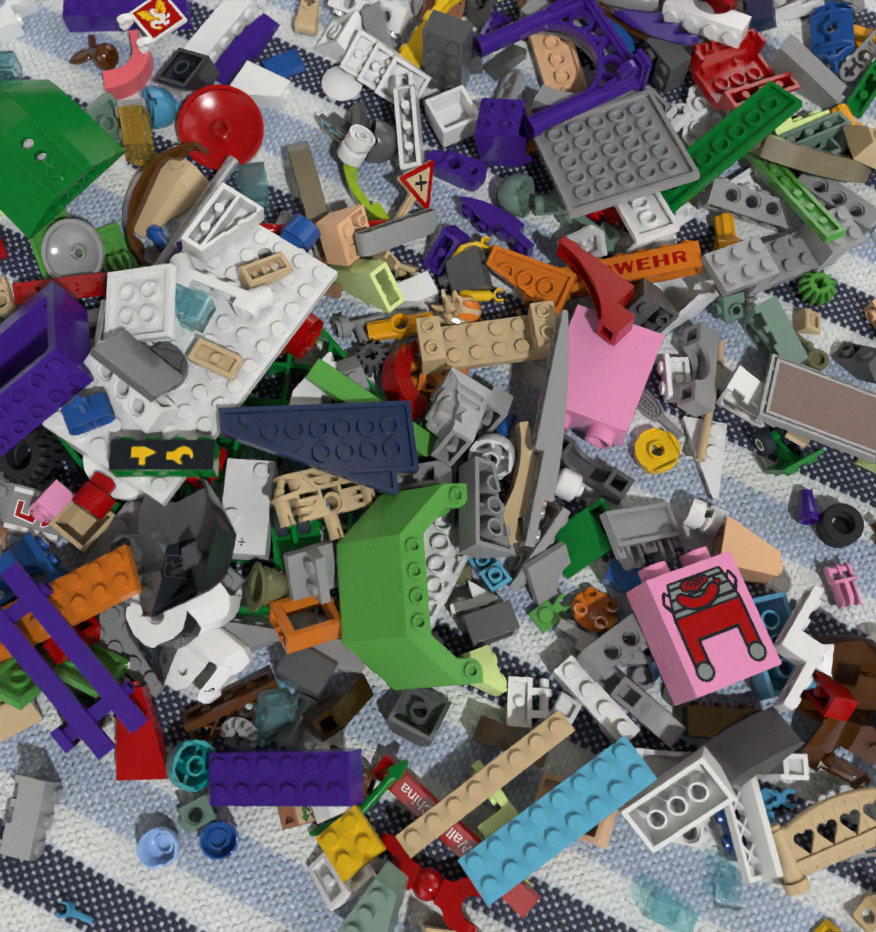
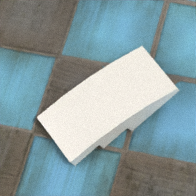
[340,28,432,105]

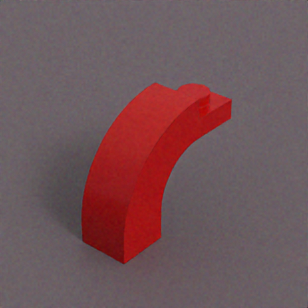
[382,340,429,420]

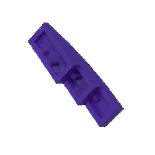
[615,8,699,45]
[214,13,280,85]

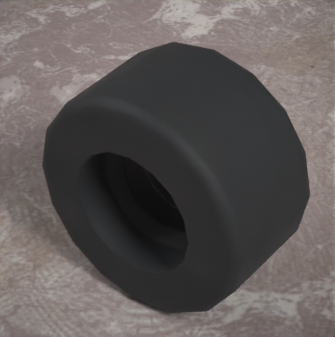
[816,503,864,548]

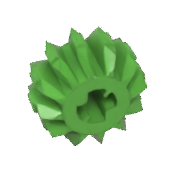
[102,251,140,273]
[797,268,837,307]

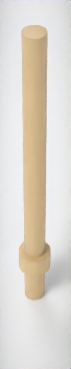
[696,341,725,462]

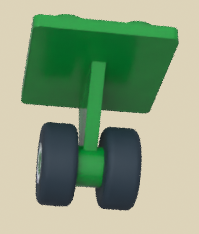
[752,425,824,476]
[271,509,321,573]

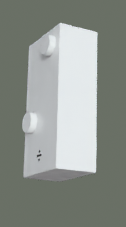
[222,458,279,561]

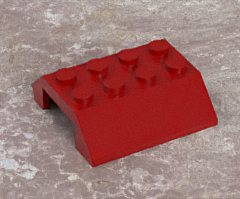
[690,28,801,111]

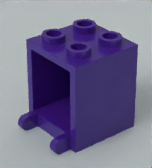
[474,98,534,167]

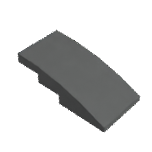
[686,706,804,788]

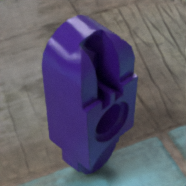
[426,149,487,192]

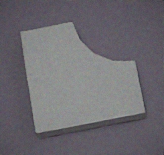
[523,541,571,605]

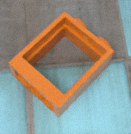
[269,595,342,654]

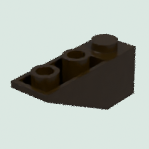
[301,674,374,742]
[683,701,762,739]

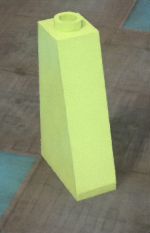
[329,259,405,313]

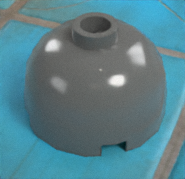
[364,119,399,164]

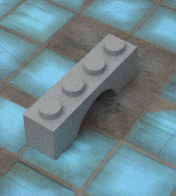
[677,322,719,417]

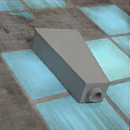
[770,34,847,111]

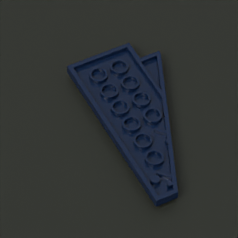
[217,400,419,496]

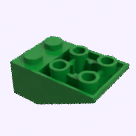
[547,498,613,580]

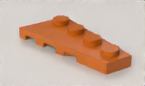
[486,245,577,316]

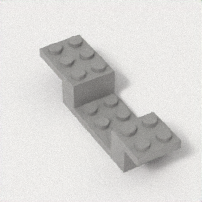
[700,205,867,297]

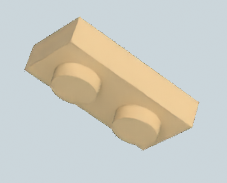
[187,337,245,382]

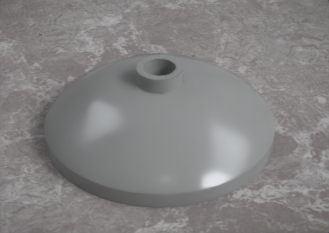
[41,219,105,278]

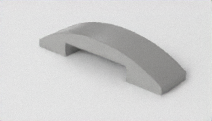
[361,1,396,51]

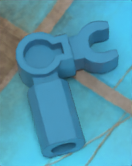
[760,788,796,824]

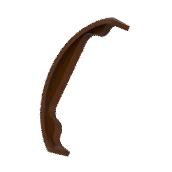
[122,142,209,267]

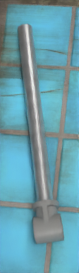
[152,155,239,266]

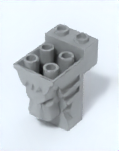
[425,367,514,467]

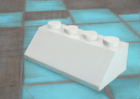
[621,746,737,853]

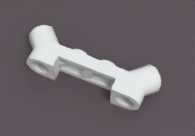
[169,253,275,321]

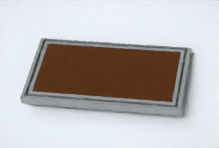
[756,353,876,464]

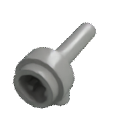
[333,313,385,344]

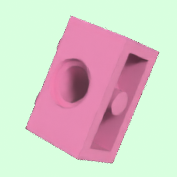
[29,479,74,523]

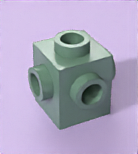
[712,290,747,322]

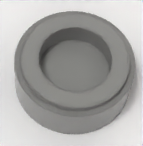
[630,666,656,691]

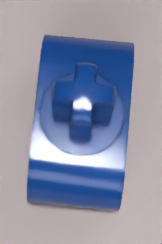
[61,393,116,436]

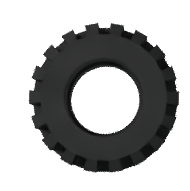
[0,426,63,484]

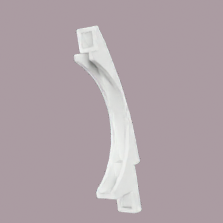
[602,748,809,780]

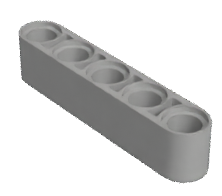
[354,208,439,257]

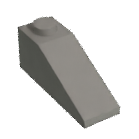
[376,460,452,495]

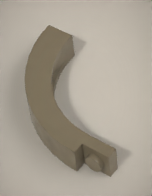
[749,134,872,183]
[286,141,328,257]

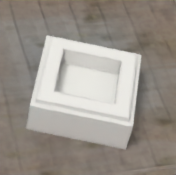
[550,691,582,725]

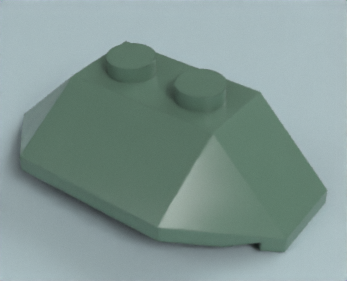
[778,110,852,154]

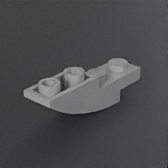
[554,618,652,667]
[597,671,686,748]

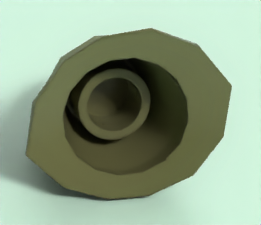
[246,562,289,613]

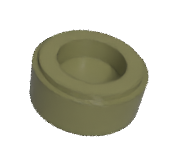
[804,349,829,371]

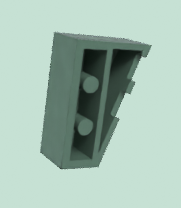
[742,295,809,365]
[338,861,409,932]

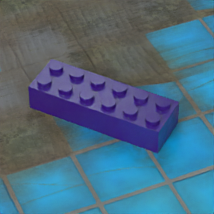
[62,0,192,32]
[209,748,364,807]

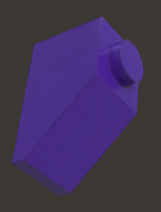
[423,225,471,276]

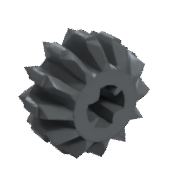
[353,339,390,378]

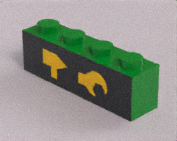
[108,437,219,477]

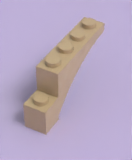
[503,421,547,544]

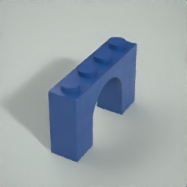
[0,532,69,645]

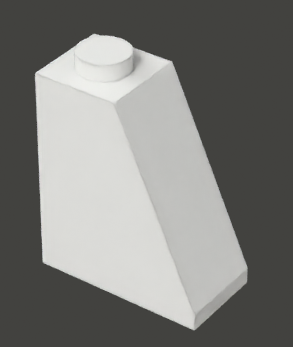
[230,60,293,109]

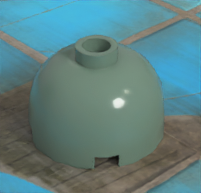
[496,174,535,218]

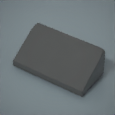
[483,44,527,81]

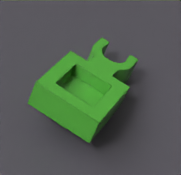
[528,593,571,634]

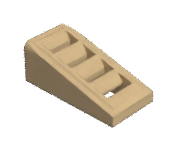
[238,252,294,290]

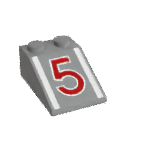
[0,481,61,544]

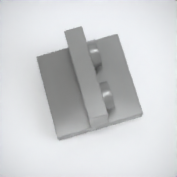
[283,540,338,604]

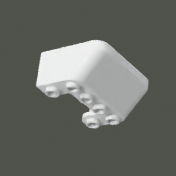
[624,233,719,334]

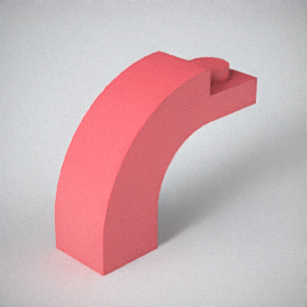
[102,30,154,100]

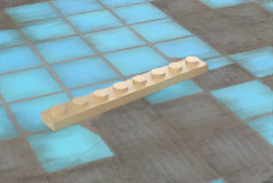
[395,709,575,858]

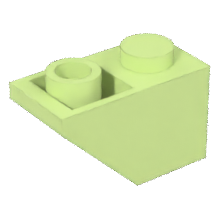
[457,645,508,697]

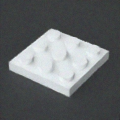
[104,263,177,342]

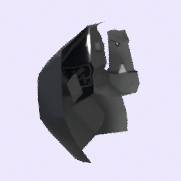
[110,475,237,617]

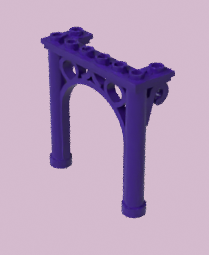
[473,0,652,138]

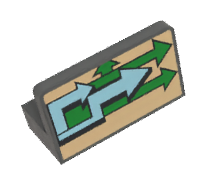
[319,112,352,144]

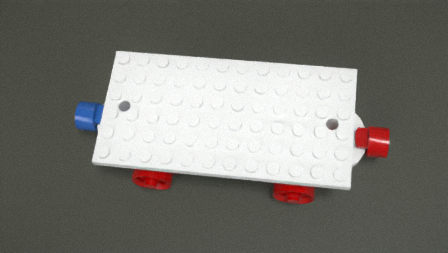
[42,214,338,521]

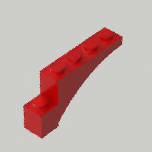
[556,236,635,346]

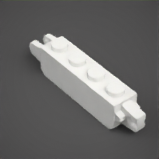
[393,72,424,173]

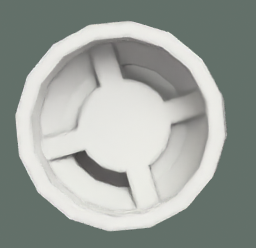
[337,124,375,167]
[682,497,725,538]

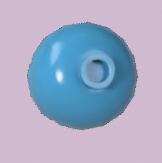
[142,86,179,130]

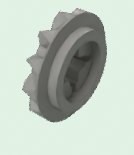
[220,717,259,750]

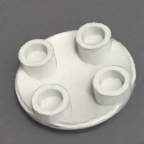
[322,65,363,102]

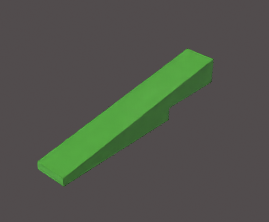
[305,358,437,460]

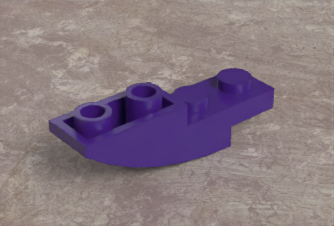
[460,197,534,257]

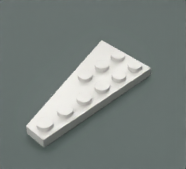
[423,508,470,631]

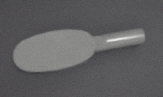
[637,389,684,440]

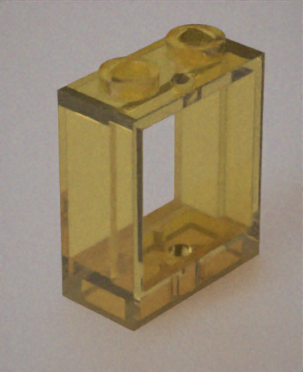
[118,105,155,166]

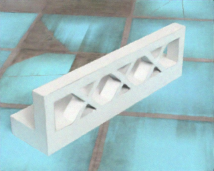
[724,776,784,884]

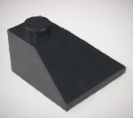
[155,48,220,90]

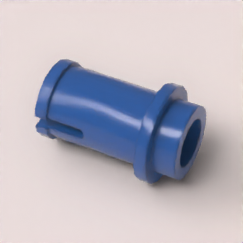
[146,225,168,253]
[493,412,517,439]

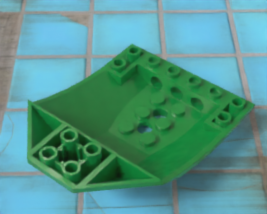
[0,79,126,239]

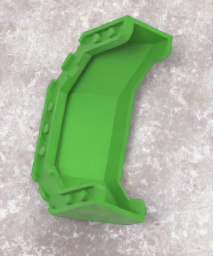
[336,483,483,690]

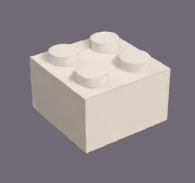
[425,85,479,148]

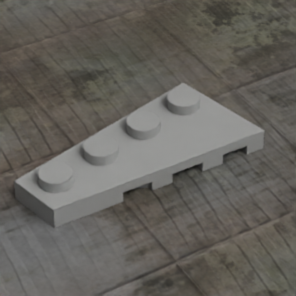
[506,502,571,592]

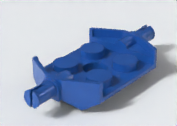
[810,0,855,75]

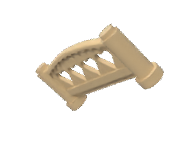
[770,787,876,896]

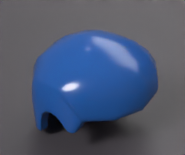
[199,819,239,860]

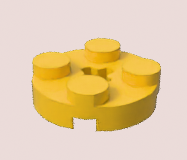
[633,428,681,475]

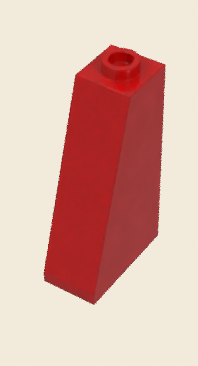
[116,680,168,781]

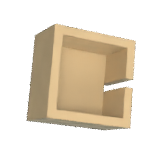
[48,500,116,555]

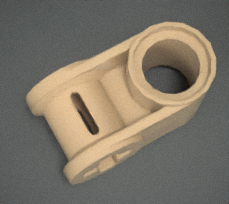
[295,0,321,36]
[0,275,18,320]

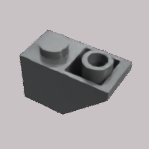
[832,342,876,384]

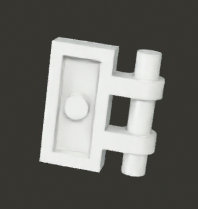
[506,676,551,728]

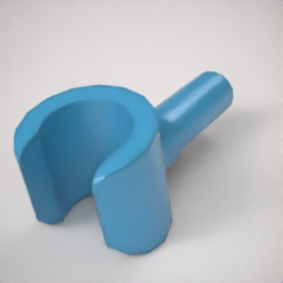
[55,901,94,924]

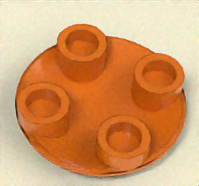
[571,587,619,633]

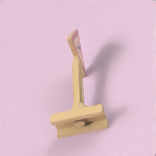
[359,160,434,270]

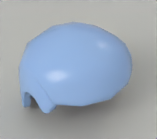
[136,826,180,869]

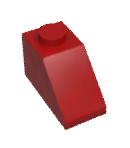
[802,669,859,722]

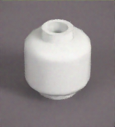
[555,467,585,501]

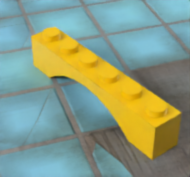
[398,0,463,70]

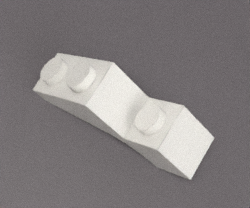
[0,0,40,44]

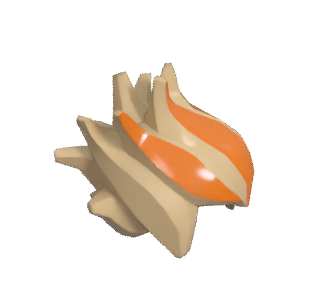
[431,289,482,326]

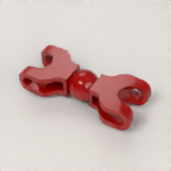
[375,833,482,932]

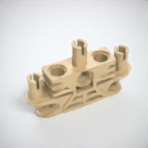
[269,468,377,541]

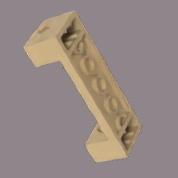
[416,300,556,375]

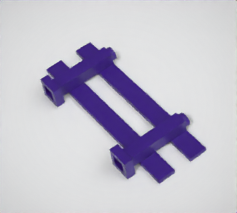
[0,561,149,760]

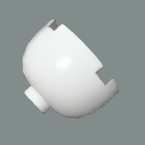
[468,433,516,480]

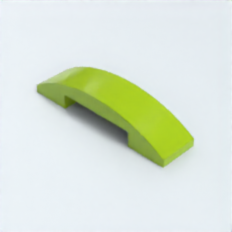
[343,162,390,221]

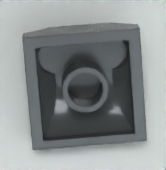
[386,688,452,747]

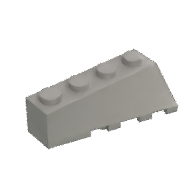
[459,456,515,559]

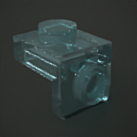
[712,865,742,911]

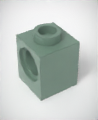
[177,794,221,833]

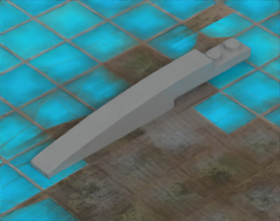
[520,310,569,547]

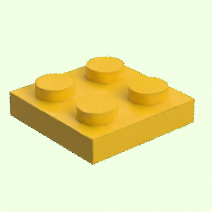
[315,805,386,882]

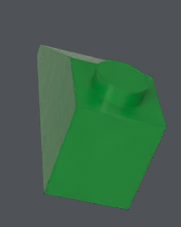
[845,58,876,119]

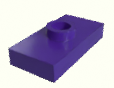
[479,10,512,35]

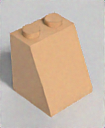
[711,517,783,585]

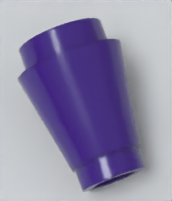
[797,489,821,525]

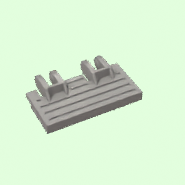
[599,502,682,571]

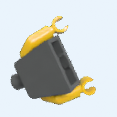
[438,236,504,303]

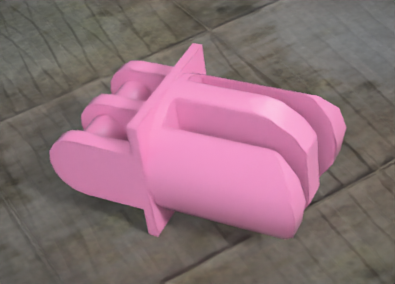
[824,562,862,610]

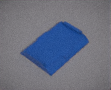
[261,48,306,78]

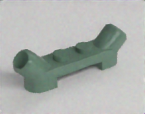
[533,187,620,259]

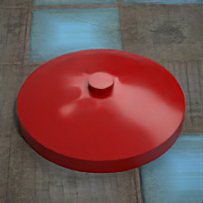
[178,84,264,171]

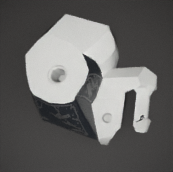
[126,567,253,704]

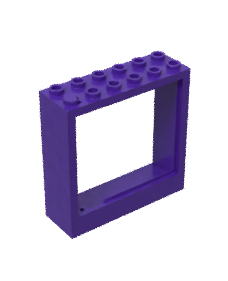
[0,280,94,457]

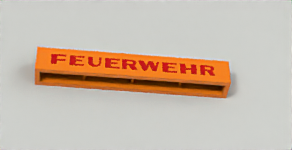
[523,240,703,308]

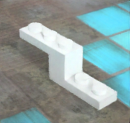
[773,585,826,713]

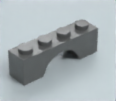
[560,433,635,506]

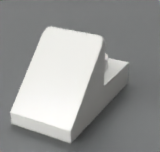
[449,580,498,617]

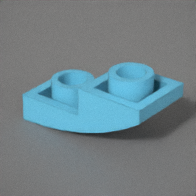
[467,556,512,593]

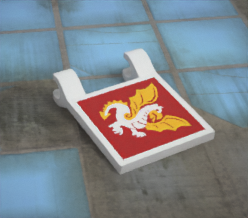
[117,0,187,54]

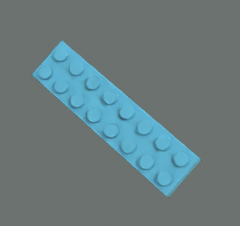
[458,735,657,906]

